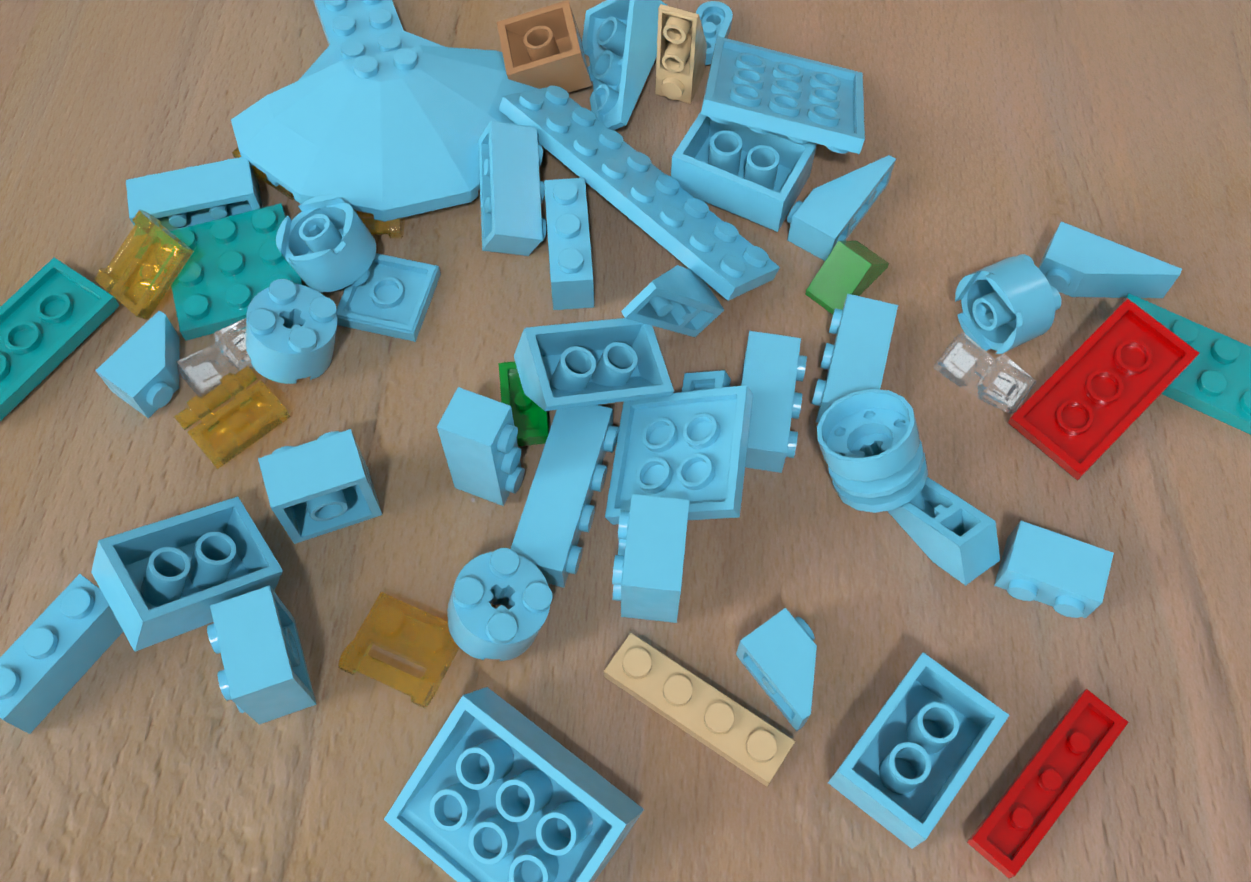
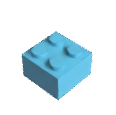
[258,429,382,544]
[612,494,689,623]
[207,586,317,725]

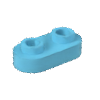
[696,1,733,65]

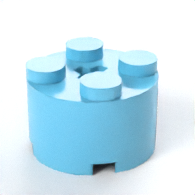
[276,194,376,293]
[955,254,1062,354]
[246,279,337,384]
[447,548,552,661]

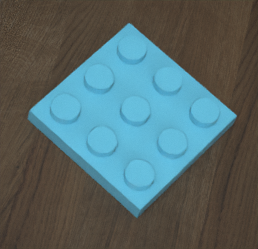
[605,385,753,525]

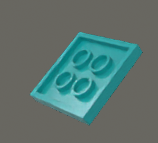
[161,203,304,341]

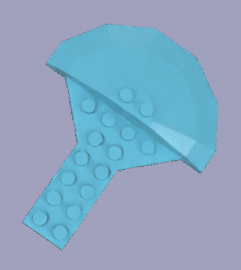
[231,0,539,222]

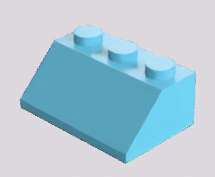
[514,318,674,411]

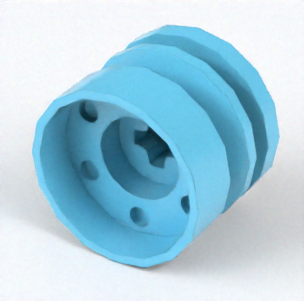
[817,389,928,513]

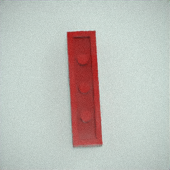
[967,689,1129,879]

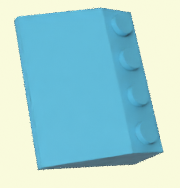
[384,687,644,882]

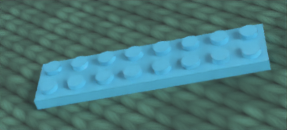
[499,86,780,301]

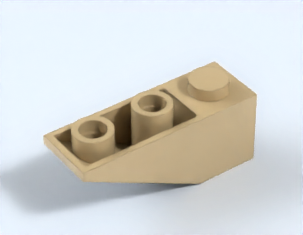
[655,4,707,104]

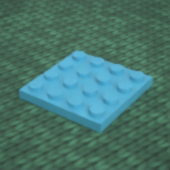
[701,36,865,154]

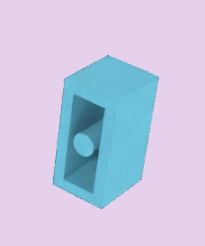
[994,521,1114,619]

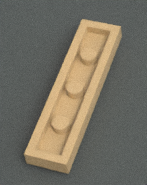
[604,633,795,787]

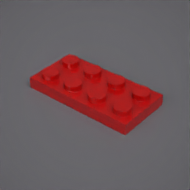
[1008,298,1200,481]

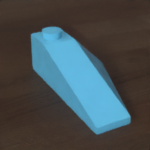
[582,0,668,130]

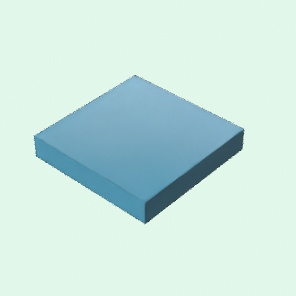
[336,253,441,342]

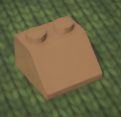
[497,0,592,93]

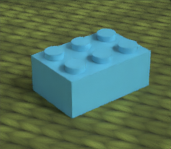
[671,112,817,232]
[91,497,283,652]
[828,652,1010,849]

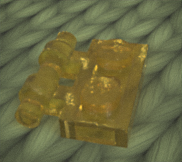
[174,366,291,469]

